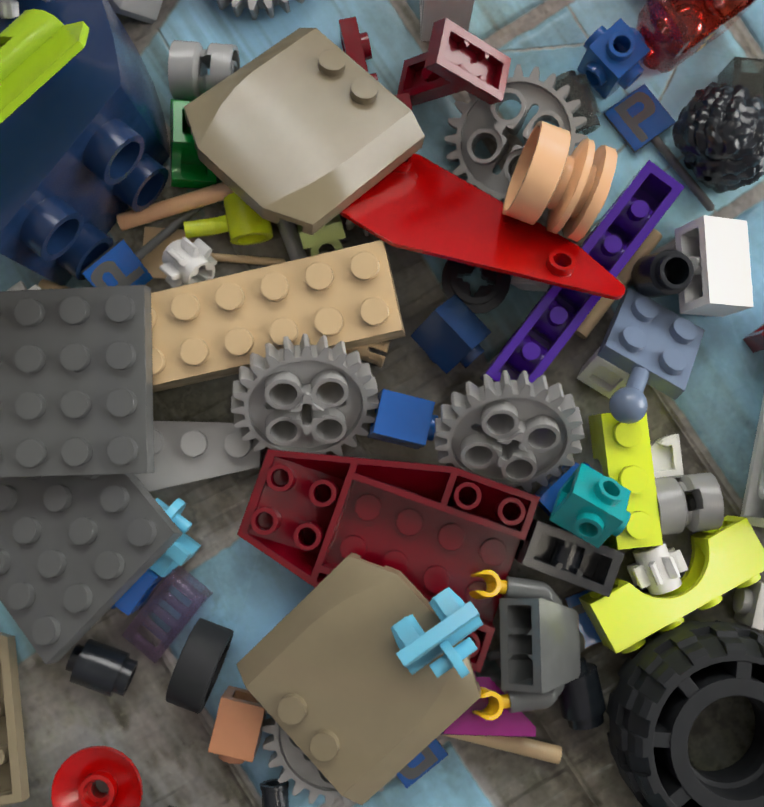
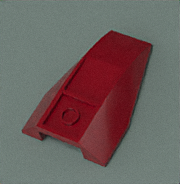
[237,449,540,673]

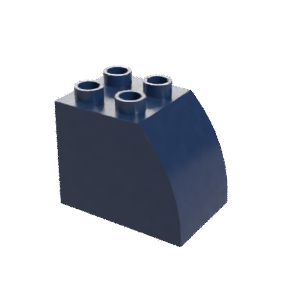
[0,0,170,286]

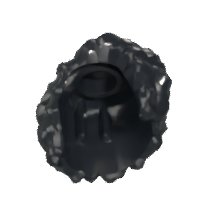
[672,82,764,193]

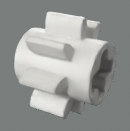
[159,237,217,288]
[627,541,688,595]

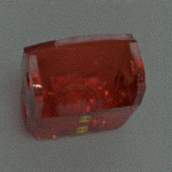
[636,0,756,73]

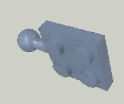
[597,287,705,424]

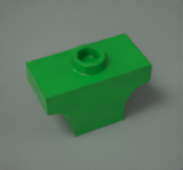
[170,99,216,189]

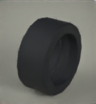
[165,618,234,714]

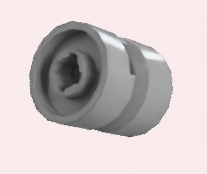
[168,40,240,101]
[655,472,724,536]

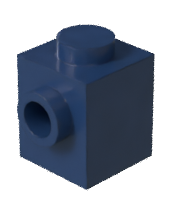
[411,294,491,374]

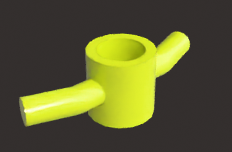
[183,193,273,245]

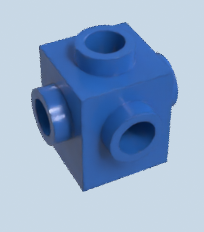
[577,18,651,100]

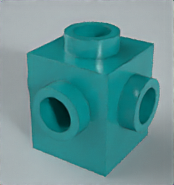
[549,463,631,548]

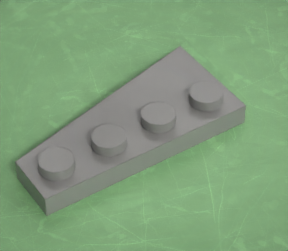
[134,421,263,492]

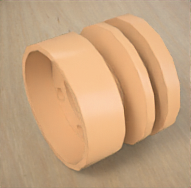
[503,121,618,242]

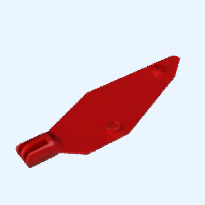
[339,153,625,300]

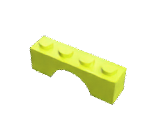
[578,515,764,654]

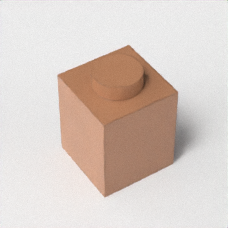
[208,686,267,764]

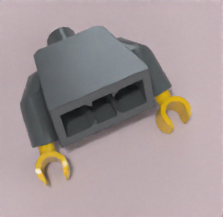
[469,570,585,721]

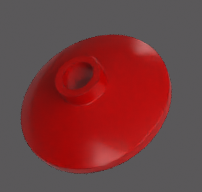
[51,746,143,807]

